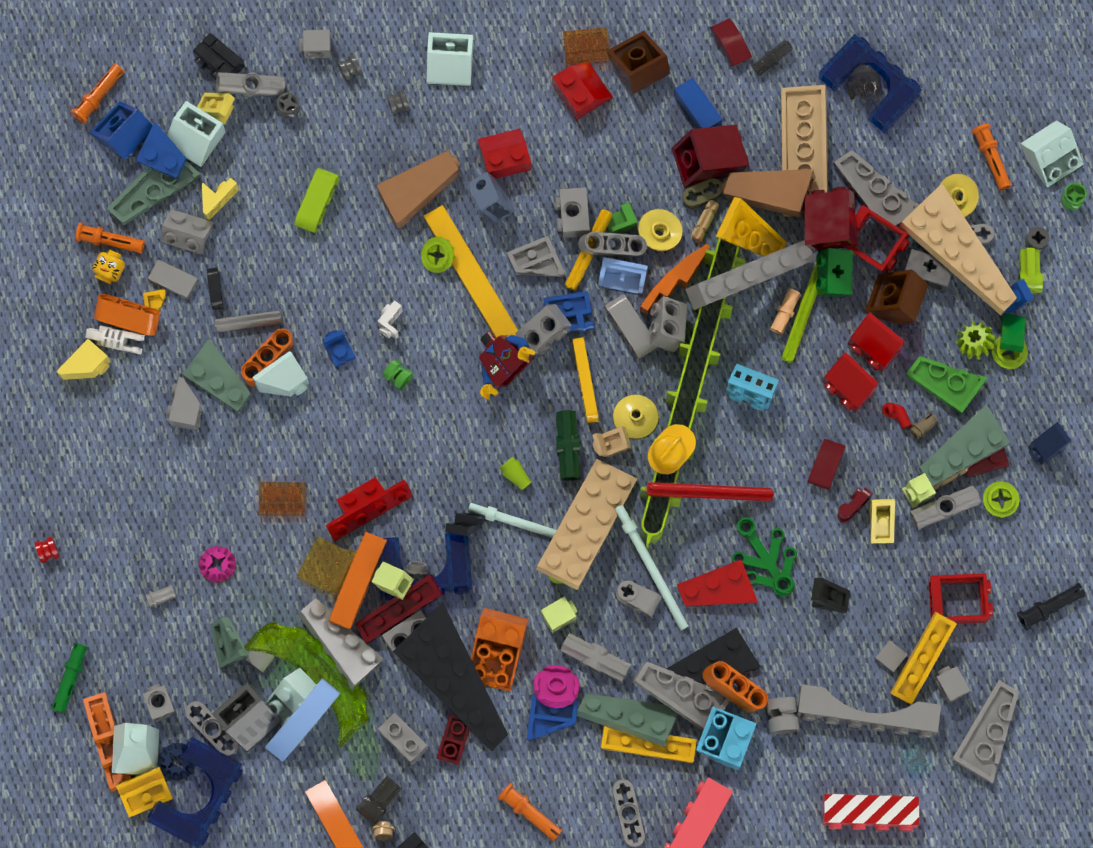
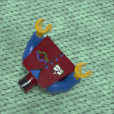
[479,332,536,401]

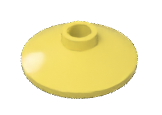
[939,174,979,217]
[638,209,682,251]
[613,395,659,439]

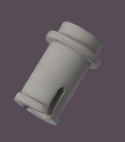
[145,585,176,608]

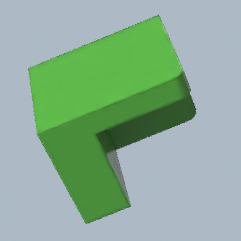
[608,202,638,234]

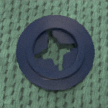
[158,743,196,780]

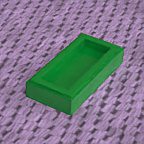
[1000,314,1026,352]

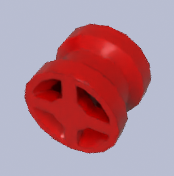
[34,536,60,564]

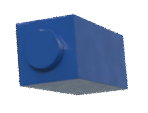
[674,77,723,129]

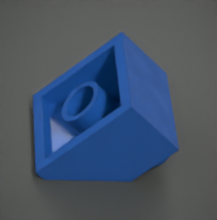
[90,101,152,159]

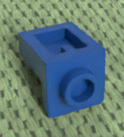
[1003,279,1034,315]
[322,330,356,368]

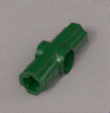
[556,410,580,481]

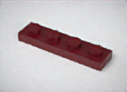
[355,575,444,644]

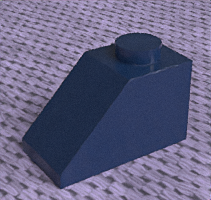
[1029,422,1071,465]

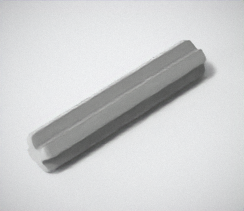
[215,311,282,332]

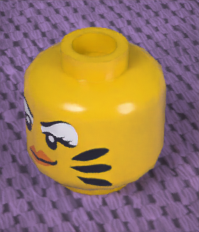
[92,249,125,284]

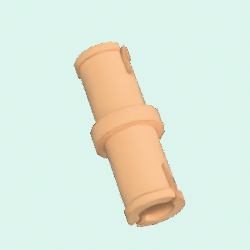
[770,288,801,335]

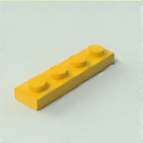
[890,612,957,705]
[601,726,697,764]

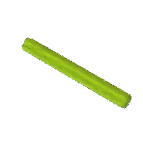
[782,262,818,363]

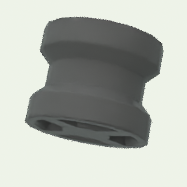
[337,54,363,82]
[386,90,410,116]
[277,92,300,119]
[1025,227,1050,252]

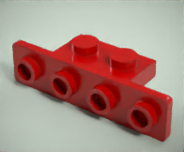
[326,477,413,541]

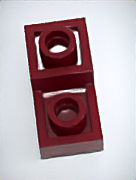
[710,18,752,67]
[807,438,846,490]
[436,713,470,765]

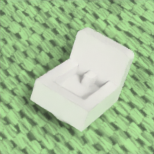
[378,300,403,340]

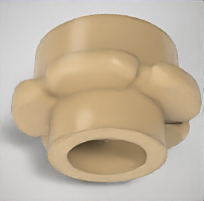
[372,821,395,840]

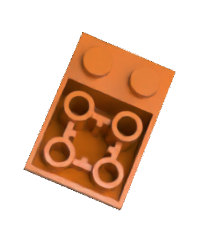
[471,608,529,692]

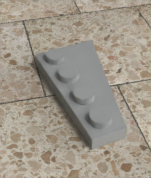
[833,150,920,234]
[299,598,383,690]
[632,662,729,731]
[951,680,1019,784]

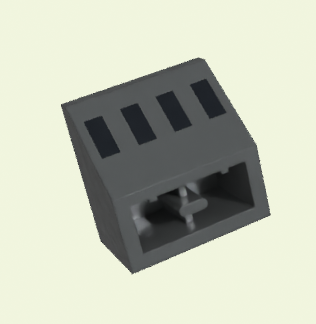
[212,683,283,752]

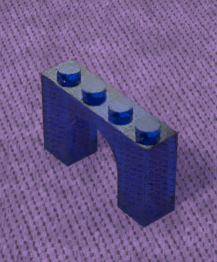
[818,34,922,134]
[378,533,473,600]
[145,737,243,848]

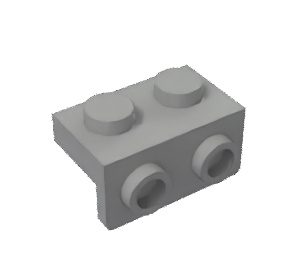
[161,209,213,254]

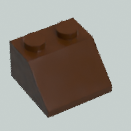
[607,31,670,94]
[865,269,928,324]

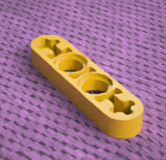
[572,337,599,424]

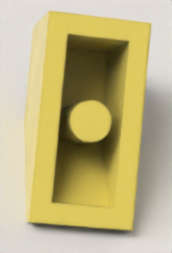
[57,339,111,380]

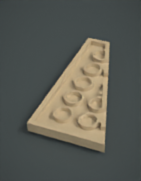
[899,184,1017,315]

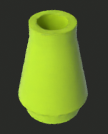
[499,457,532,491]

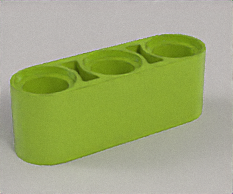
[294,168,340,234]

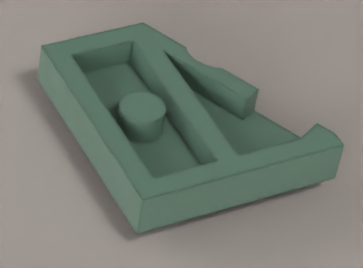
[210,617,249,669]

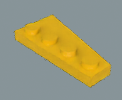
[716,197,787,257]

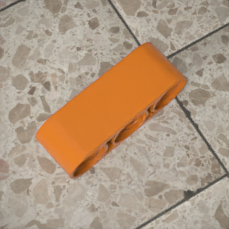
[94,294,161,336]
[241,328,294,386]
[703,661,768,713]

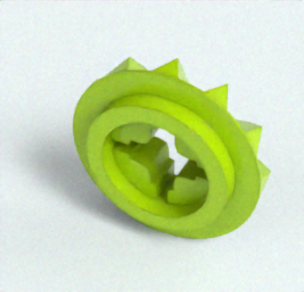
[421,237,456,273]
[991,336,1028,370]
[982,481,1020,518]

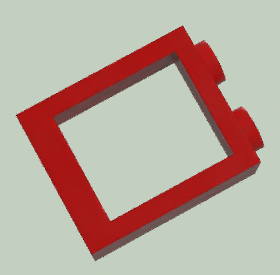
[846,205,910,273]
[928,573,993,624]

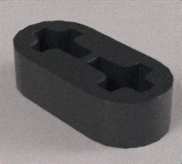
[207,267,224,310]

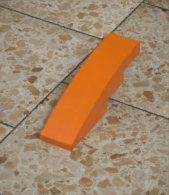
[640,244,710,316]
[329,532,387,630]
[83,692,132,792]
[305,780,363,848]

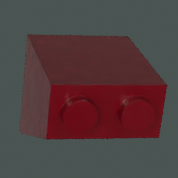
[671,125,749,188]
[805,187,859,252]

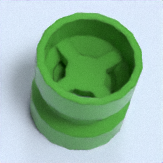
[1061,183,1087,210]
[382,359,414,391]

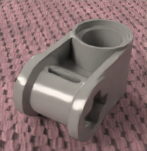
[616,580,662,618]

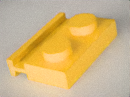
[116,766,173,818]

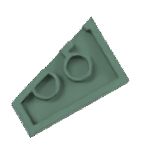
[182,339,252,413]

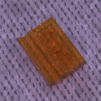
[563,27,610,64]
[258,482,306,516]

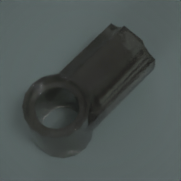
[356,776,402,825]

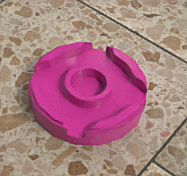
[533,665,580,708]

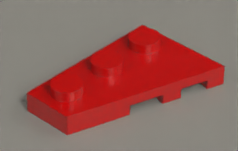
[677,560,758,607]

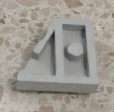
[507,236,565,277]

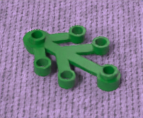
[732,517,797,597]

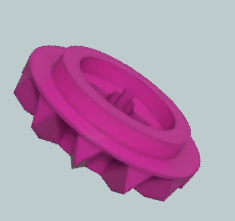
[198,546,236,583]

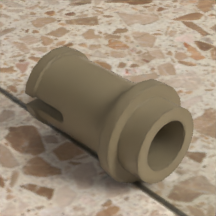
[909,412,939,440]

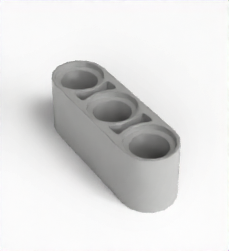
[578,232,647,258]
[604,294,657,360]

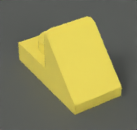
[197,93,235,125]
[202,178,239,221]
[869,499,895,544]

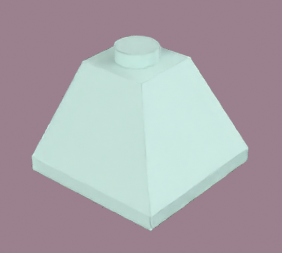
[253,351,309,397]
[112,723,159,775]

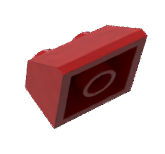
[552,62,613,121]
[477,129,531,179]
[848,312,905,372]
[823,352,879,413]

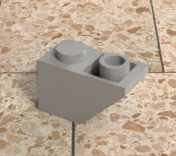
[166,377,203,431]

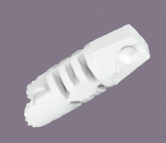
[85,326,145,355]

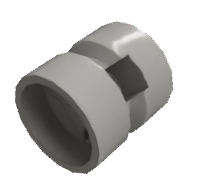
[766,697,800,735]

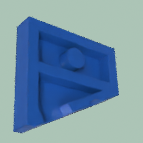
[136,122,187,180]
[527,695,579,741]

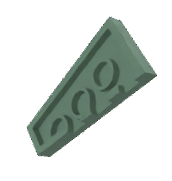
[107,161,202,225]
[919,404,1010,487]
[577,693,679,747]

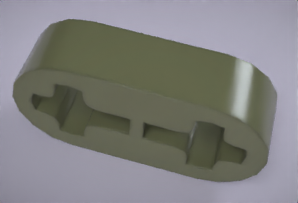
[682,178,722,209]

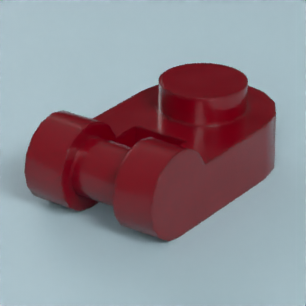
[837,488,873,523]

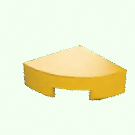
[143,289,166,310]

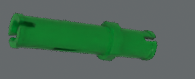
[51,643,88,714]

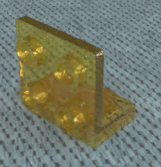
[297,537,356,597]

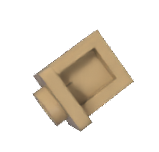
[593,426,632,457]

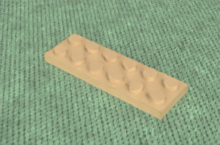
[781,85,828,217]
[536,459,637,590]

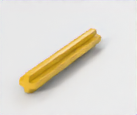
[565,209,613,291]

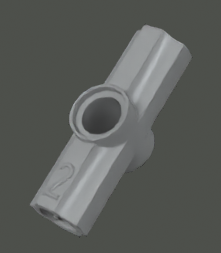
[216,72,285,97]
[909,485,981,530]
[560,633,631,683]

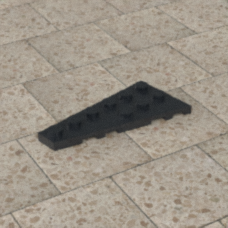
[393,602,508,751]

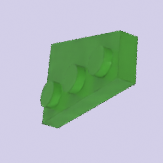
[905,356,988,415]

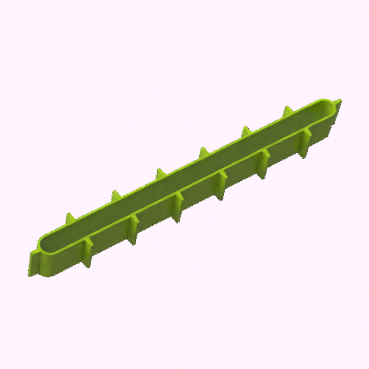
[640,238,745,550]

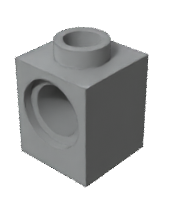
[299,30,331,59]
[934,666,971,705]
[143,684,177,723]

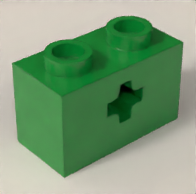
[816,248,853,298]

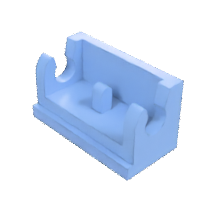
[598,257,648,295]

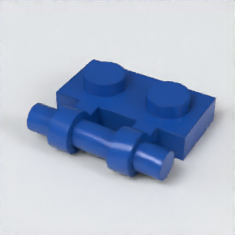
[544,291,594,334]

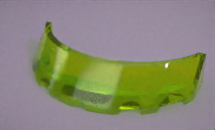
[244,622,368,748]

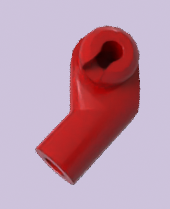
[882,402,912,430]

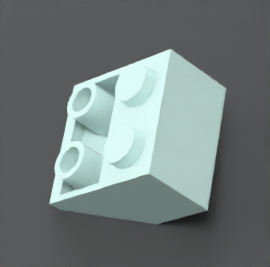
[427,32,474,86]
[167,101,226,168]
[1020,120,1084,187]
[267,668,316,726]

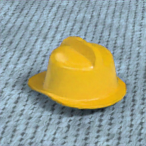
[648,424,696,475]

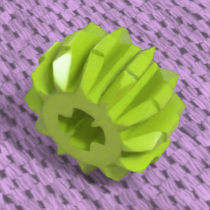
[956,321,995,360]

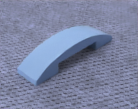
[265,678,340,762]

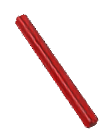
[646,482,774,501]

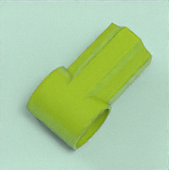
[1018,248,1043,293]

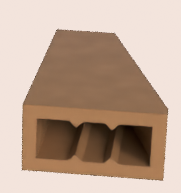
[376,151,461,229]
[722,169,816,219]

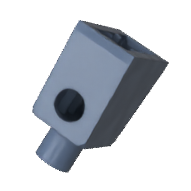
[469,167,515,222]

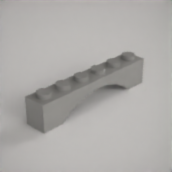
[685,240,816,310]
[797,684,941,738]

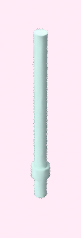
[468,503,600,553]
[615,504,689,630]

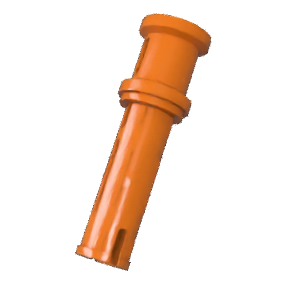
[70,63,125,124]
[971,123,1012,191]
[75,222,145,254]
[497,782,563,842]

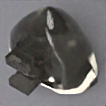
[845,64,882,101]

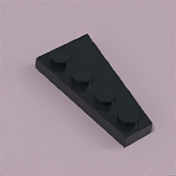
[666,628,761,684]

